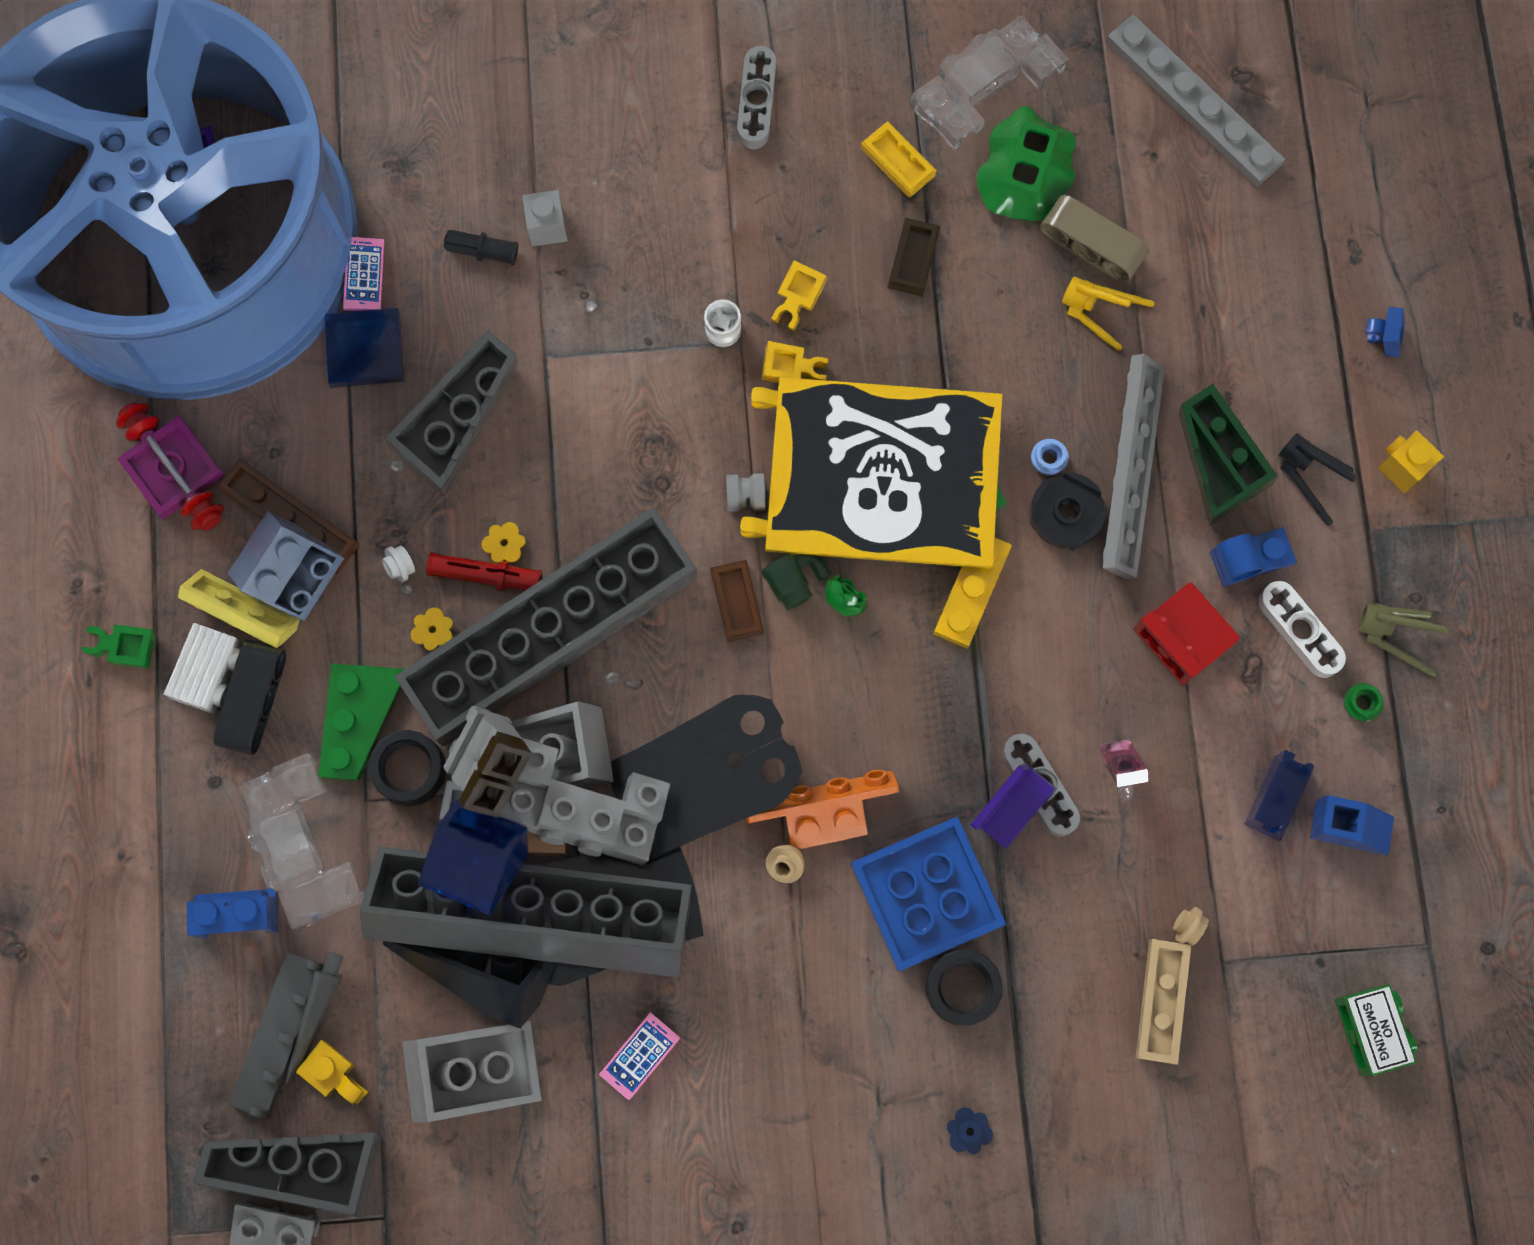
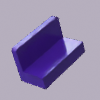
[971,764,1057,849]

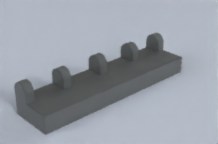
[229,952,324,1119]

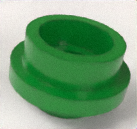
[1344,683,1383,722]

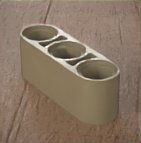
[1040,195,1149,283]

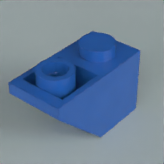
[1310,795,1394,855]

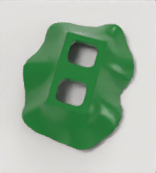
[976,106,1076,221]

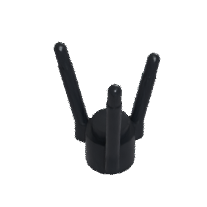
[1278,433,1356,525]

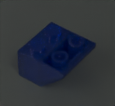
[418,799,529,915]

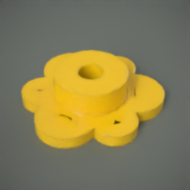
[481,522,526,563]
[411,607,453,651]

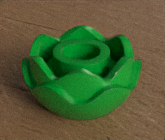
[825,574,868,617]

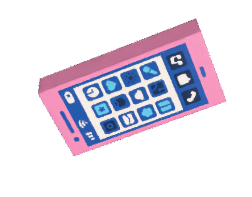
[343,237,385,313]
[599,1012,681,1101]

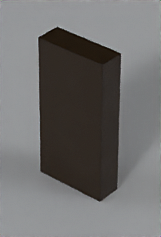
[888,217,940,297]

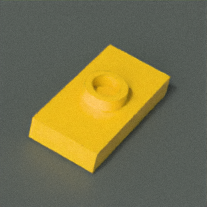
[860,121,937,198]

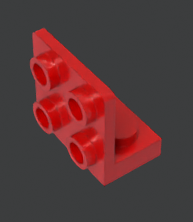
[1133,582,1240,686]

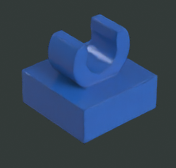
[1366,307,1406,357]

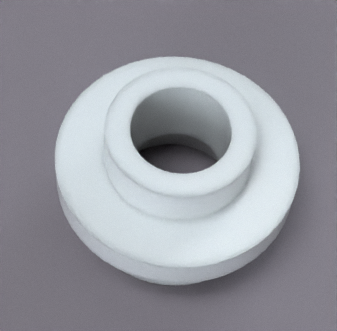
[382,545,415,583]

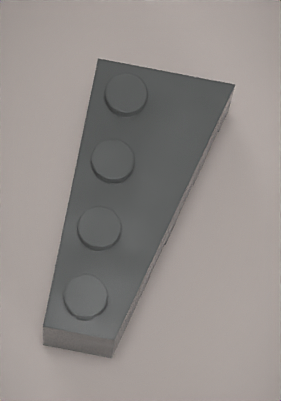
[385,330,517,497]
[194,1132,382,1218]

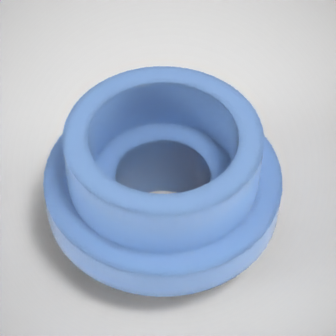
[1031,439,1069,476]

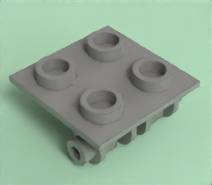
[229,1201,320,1245]

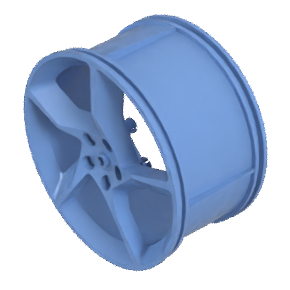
[0,0,359,400]

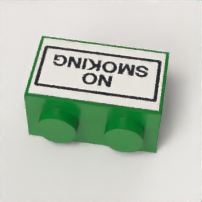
[1334,984,1417,1076]

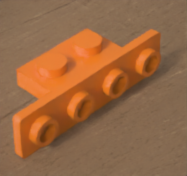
[746,770,899,849]

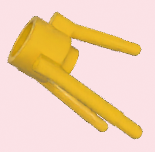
[1062,276,1155,351]

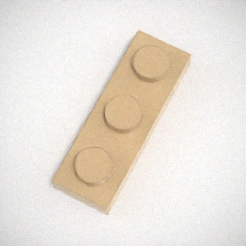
[1135,939,1191,1065]

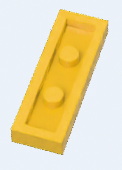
[933,537,1012,649]

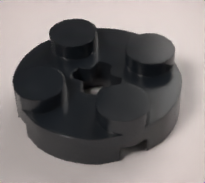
[1030,473,1107,550]

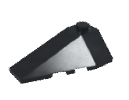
[383,941,556,1029]

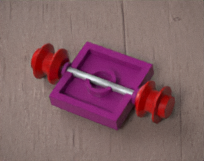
[116,402,225,531]

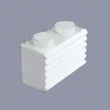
[164,623,243,715]

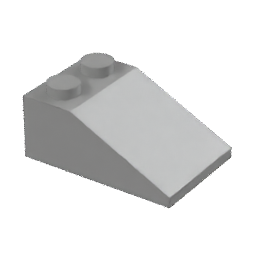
[494,701,614,800]
[402,1021,542,1123]

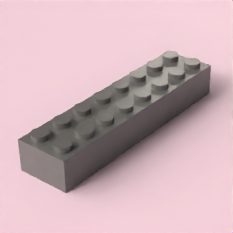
[394,507,698,747]
[359,846,691,978]

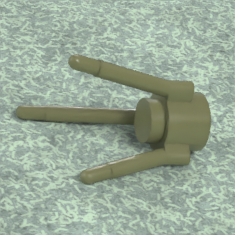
[1358,603,1448,677]

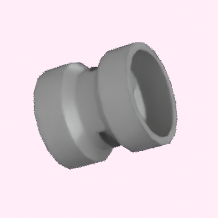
[726,473,765,512]

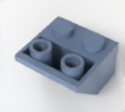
[228,510,344,621]

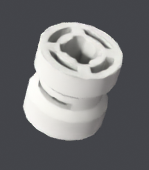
[704,299,741,347]

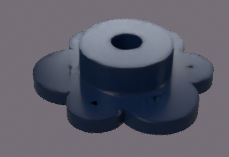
[947,1107,993,1154]

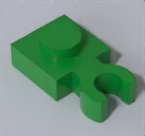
[82,624,156,669]

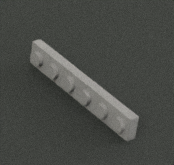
[1105,14,1285,188]
[1103,354,1165,579]

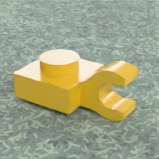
[296,1040,368,1105]

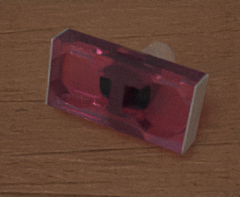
[1100,739,1148,801]

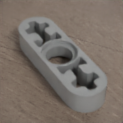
[737,46,776,149]
[1002,734,1080,837]

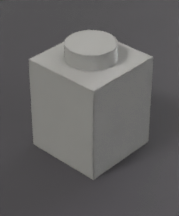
[522,190,568,247]

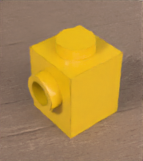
[1378,430,1444,494]

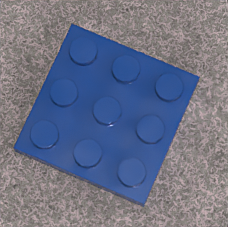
[850,816,1006,972]

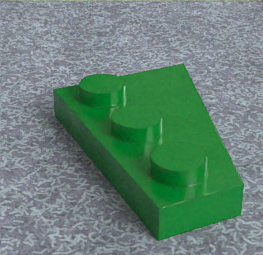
[318,663,405,782]

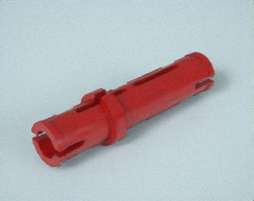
[426,552,543,591]

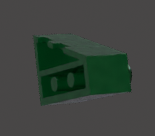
[1178,384,1278,525]

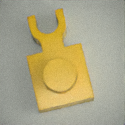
[771,260,828,331]
[761,341,829,384]

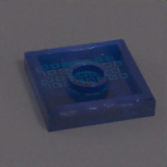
[325,308,404,388]

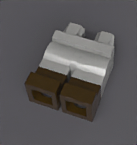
[444,706,532,818]

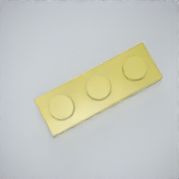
[178,569,300,648]

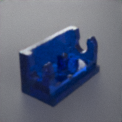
[1244,750,1314,841]

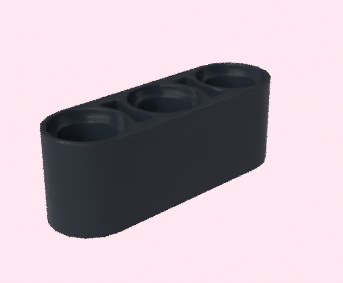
[214,640,286,755]

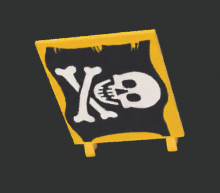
[740,377,1002,569]

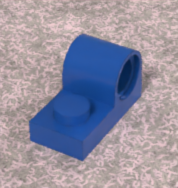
[1210,527,1297,587]

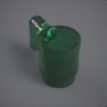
[761,554,832,611]

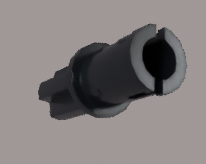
[444,230,519,265]

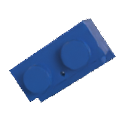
[187,888,278,939]

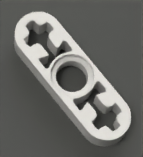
[1258,581,1346,678]

